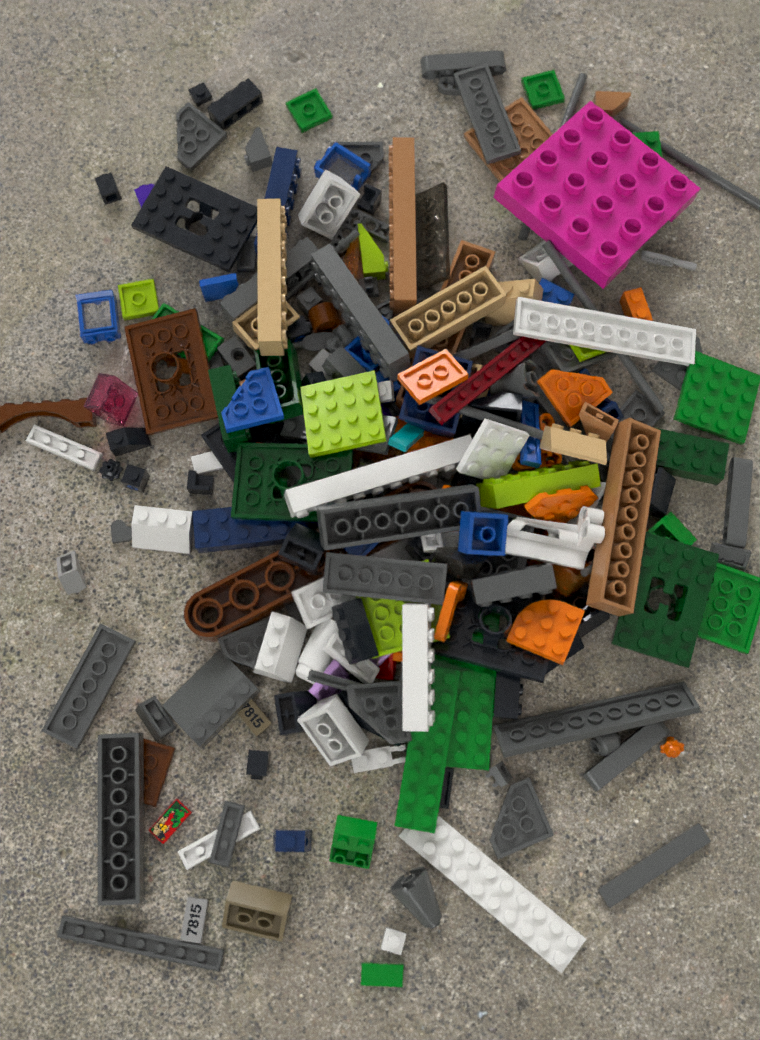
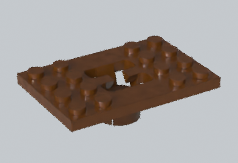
[124,308,218,435]

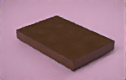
[144,738,176,807]

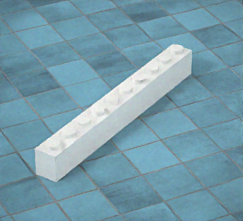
[284,435,472,518]

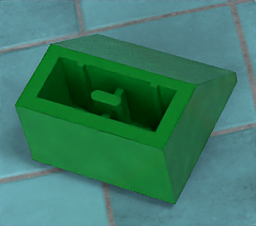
[647,511,697,545]
[329,815,378,869]

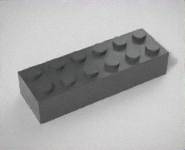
[220,237,319,329]

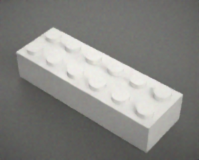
[402,603,435,732]

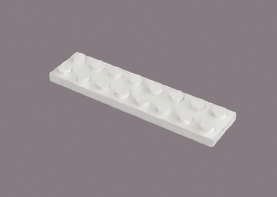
[291,537,415,629]

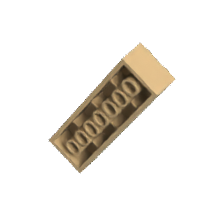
[257,199,288,356]

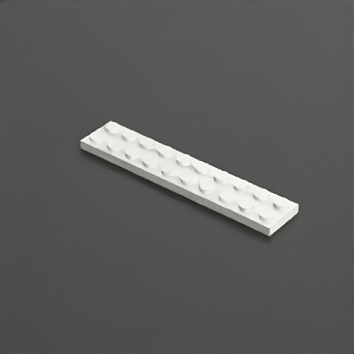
[513,297,696,366]
[399,816,586,974]

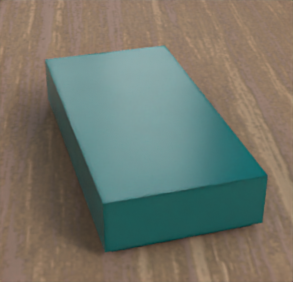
[388,423,425,452]

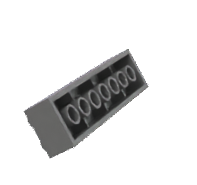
[310,244,410,382]
[316,484,481,550]
[98,733,145,906]

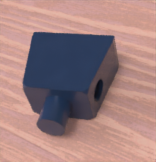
[273,829,312,852]

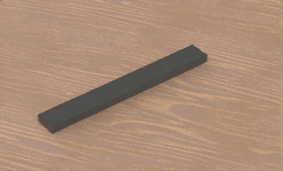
[57,915,225,972]

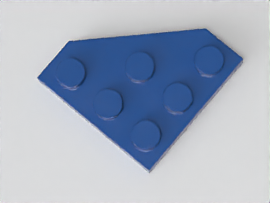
[221,367,284,433]

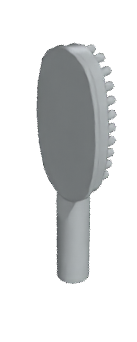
[641,251,697,271]

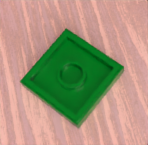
[521,69,565,110]
[285,88,333,133]

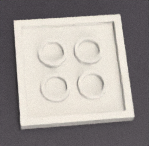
[456,419,530,479]

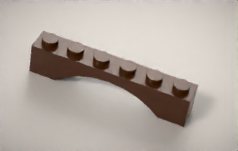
[0,398,97,433]

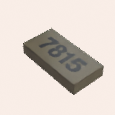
[238,700,272,737]

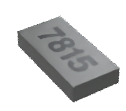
[180,897,209,944]

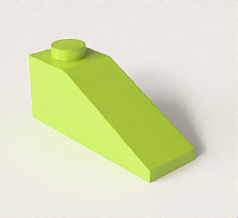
[358,223,389,280]

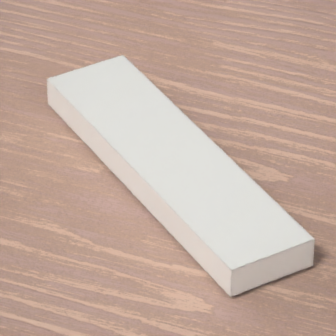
[26,425,103,471]
[178,811,260,870]

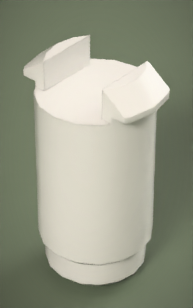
[295,619,339,685]

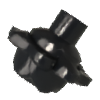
[99,459,123,482]

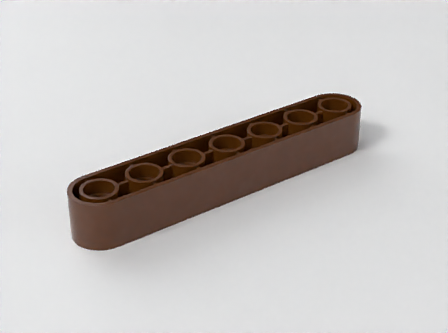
[184,481,437,642]

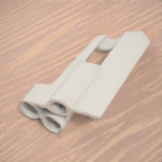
[505,506,605,570]

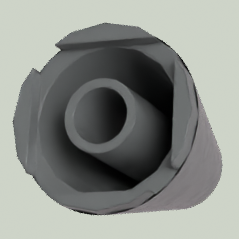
[489,360,543,399]
[390,866,442,929]

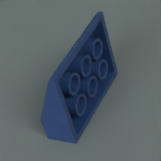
[398,346,473,439]

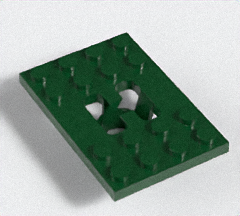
[231,442,354,522]
[610,532,720,668]

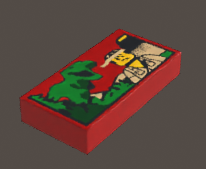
[149,799,192,844]

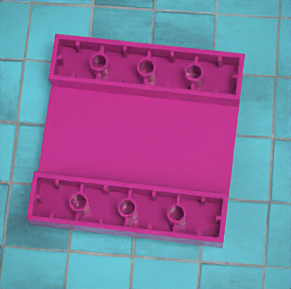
[493,101,701,289]

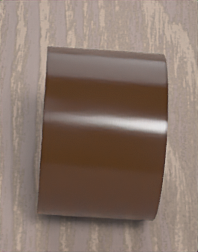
[308,302,342,333]

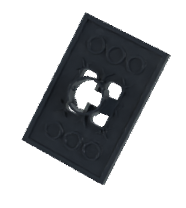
[131,166,257,273]
[431,584,549,683]

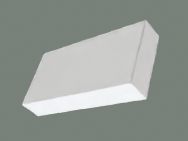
[191,451,223,475]

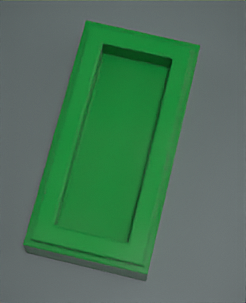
[361,962,403,987]

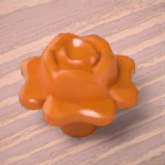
[660,736,684,758]

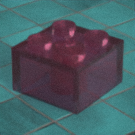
[84,373,138,426]

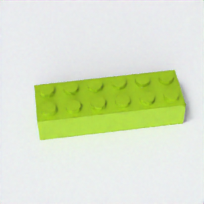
[476,460,601,509]

